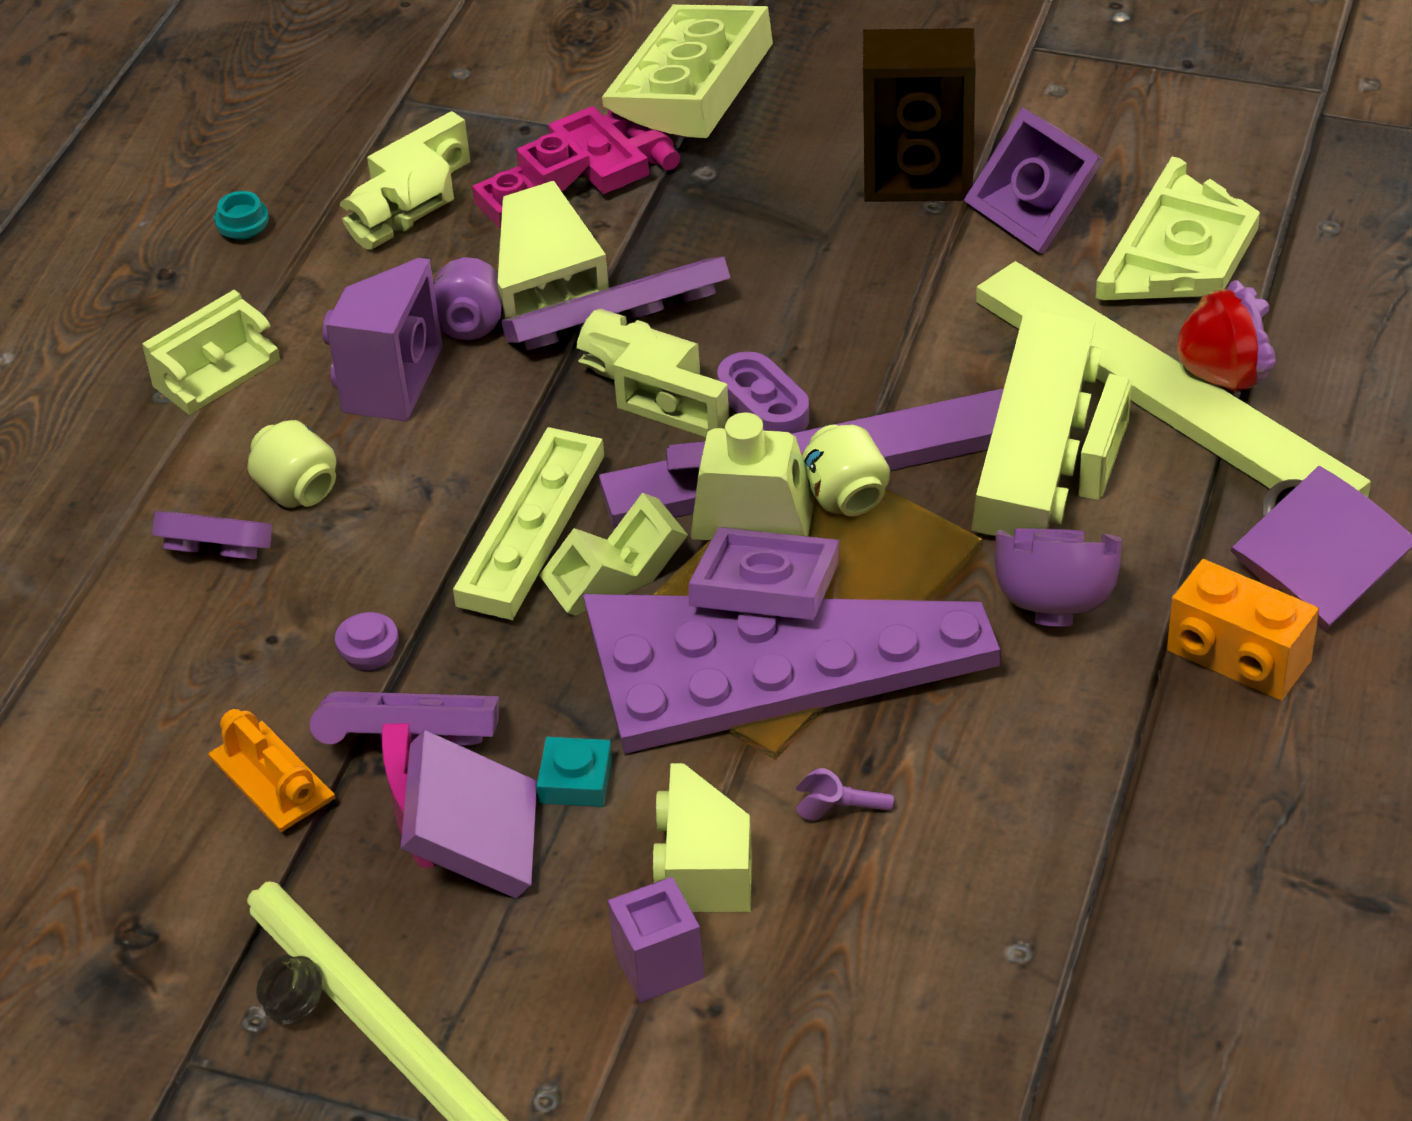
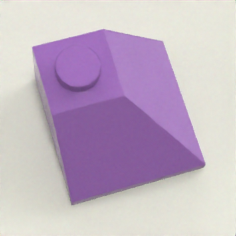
[964,107,1104,255]

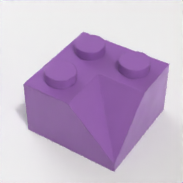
[322,258,443,421]

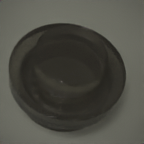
[256,955,323,1025]

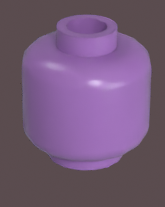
[433,257,502,341]

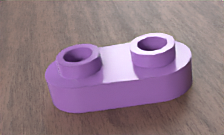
[717,352,809,434]
[152,511,273,559]

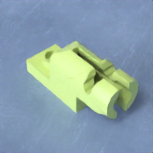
[340,111,470,250]
[576,308,729,437]

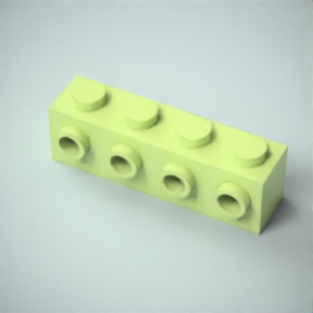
[971,308,1102,537]

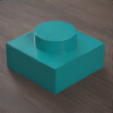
[536,737,613,807]

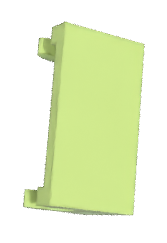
[142,290,280,415]

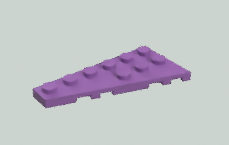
[583,594,1000,754]

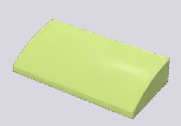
[602,4,773,138]

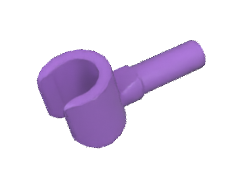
[796,768,894,821]

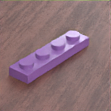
[501,256,730,350]

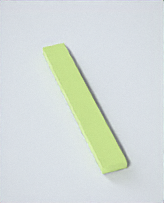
[976,261,1371,497]

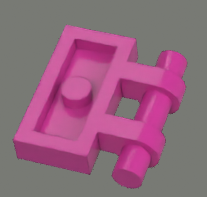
[548,106,680,194]

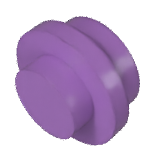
[335,612,399,671]

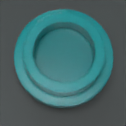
[214,191,269,240]

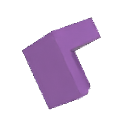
[608,877,704,1003]

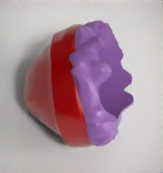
[1177,280,1276,392]

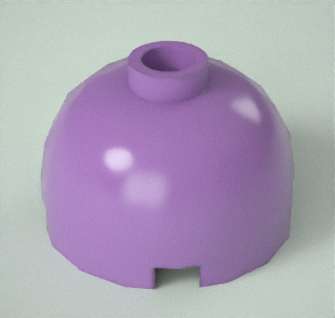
[995,528,1122,626]

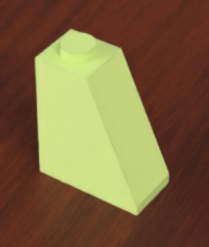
[498,180,609,320]

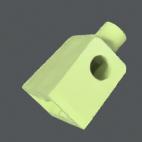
[691,412,815,541]

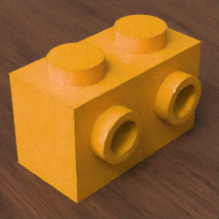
[1167,559,1319,701]

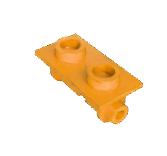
[208,709,336,832]

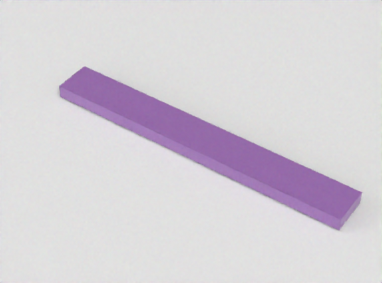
[599,388,1073,530]

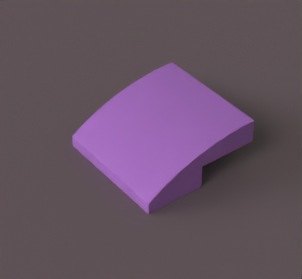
[1230,466,1412,632]

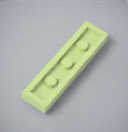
[453,427,604,620]

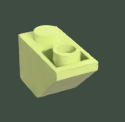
[653,763,752,912]

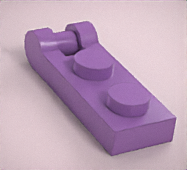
[309,691,499,745]

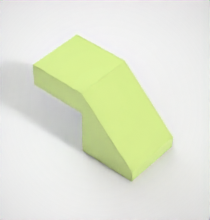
[539,493,688,616]

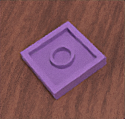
[689,527,840,620]
[400,730,537,899]

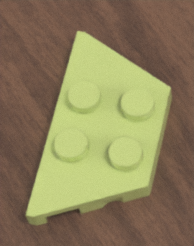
[1096,156,1260,300]

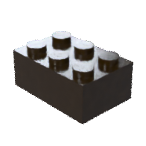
[863,28,976,202]

